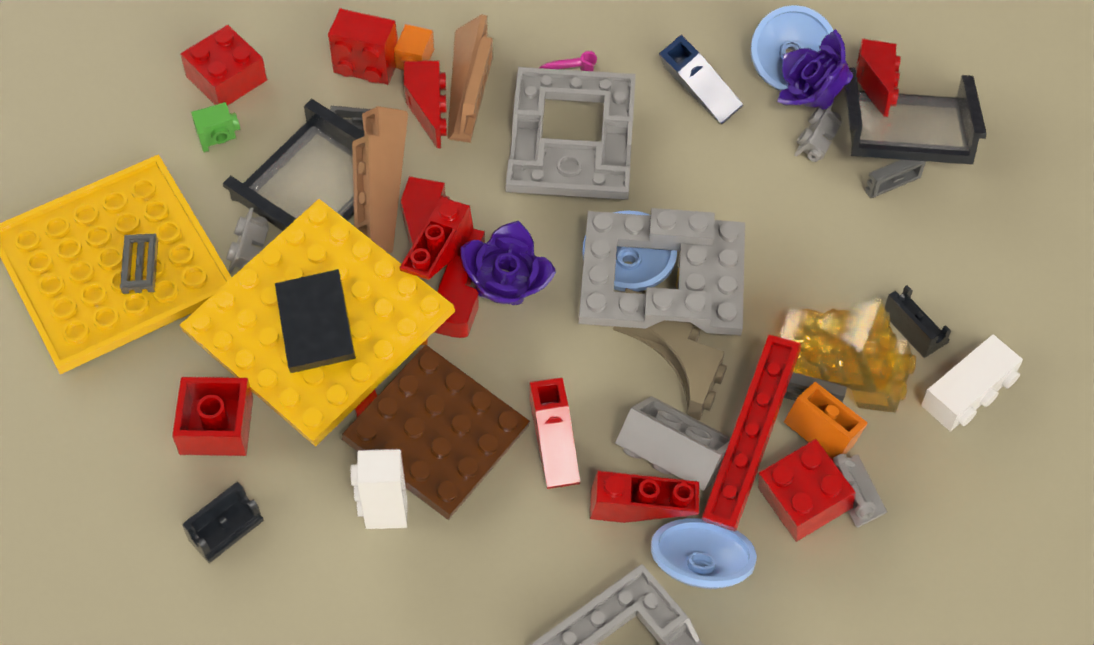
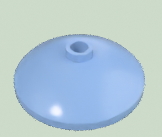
[751,5,833,91]
[582,211,677,292]
[651,518,757,589]

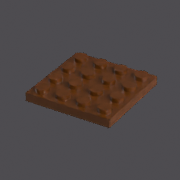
[342,345,530,520]

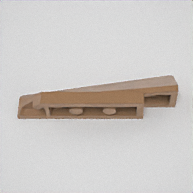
[447,14,493,143]
[352,106,408,254]

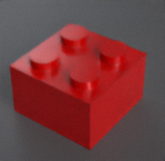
[328,8,398,85]
[180,24,267,106]
[172,377,253,456]
[758,439,856,542]

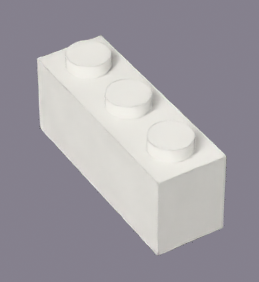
[921,334,1023,432]
[351,449,407,529]

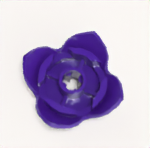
[777,29,853,110]
[461,220,556,305]

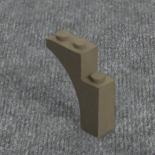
[613,288,727,420]

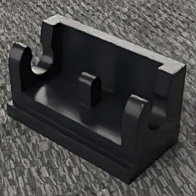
[882,285,951,358]
[182,481,264,564]

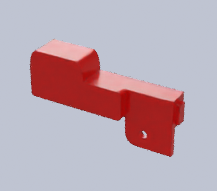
[433,229,485,338]

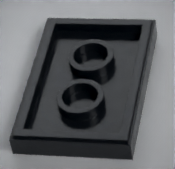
[275,269,356,373]

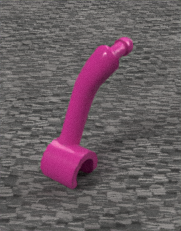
[540,51,597,72]

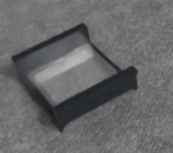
[844,67,987,165]
[223,99,364,231]

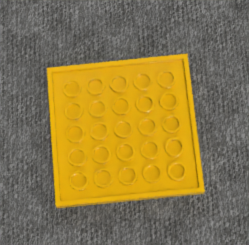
[0,154,232,375]
[180,199,455,447]

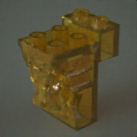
[779,298,916,413]

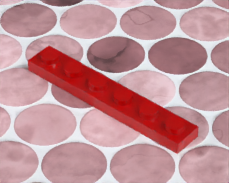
[702,334,802,532]

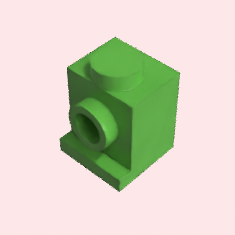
[191,102,240,153]

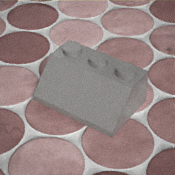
[615,396,731,491]

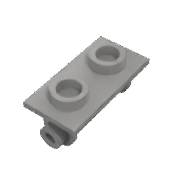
[794,102,842,162]
[226,208,269,274]
[833,454,887,528]

